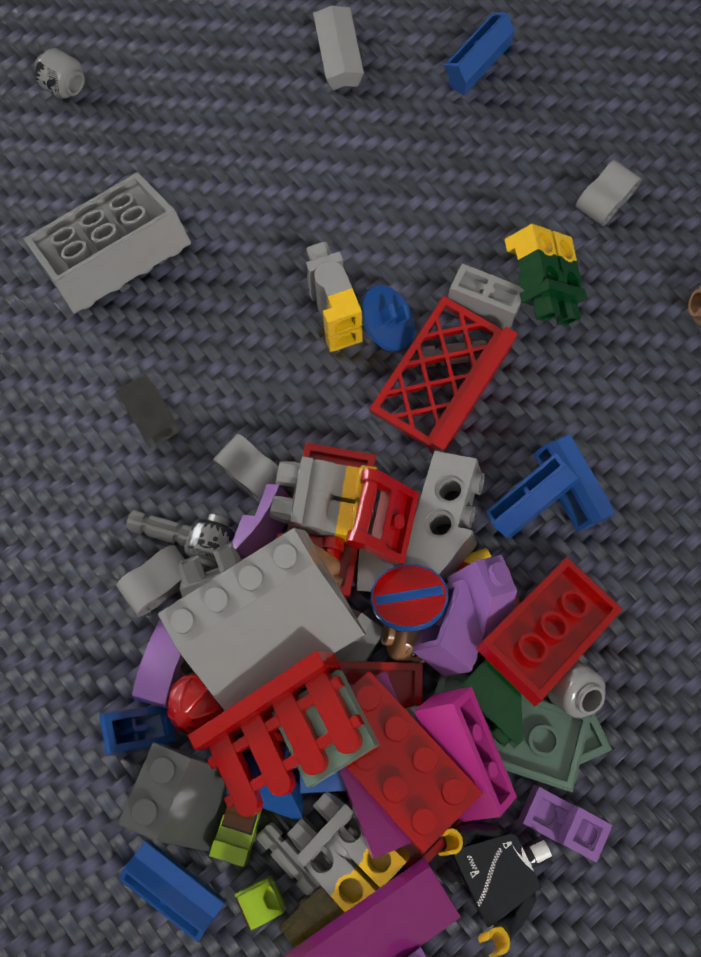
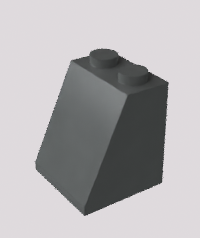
[118,743,228,852]

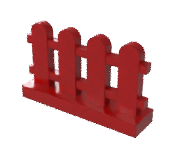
[188,650,365,817]

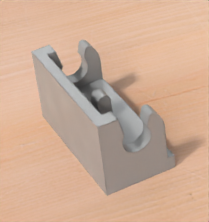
[444,263,524,330]

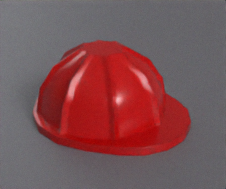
[167,674,224,735]

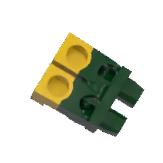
[504,224,587,326]

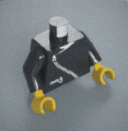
[438,821,553,957]

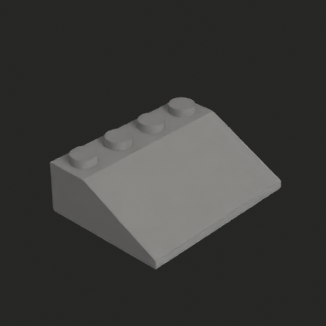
[23,172,191,314]
[158,528,366,711]

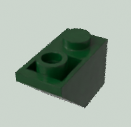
[458,659,523,748]

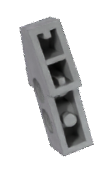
[395,451,485,584]

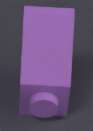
[447,555,517,641]
[412,579,483,676]

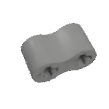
[576,159,642,226]
[213,434,278,503]
[116,545,185,617]

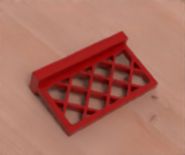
[369,296,518,454]

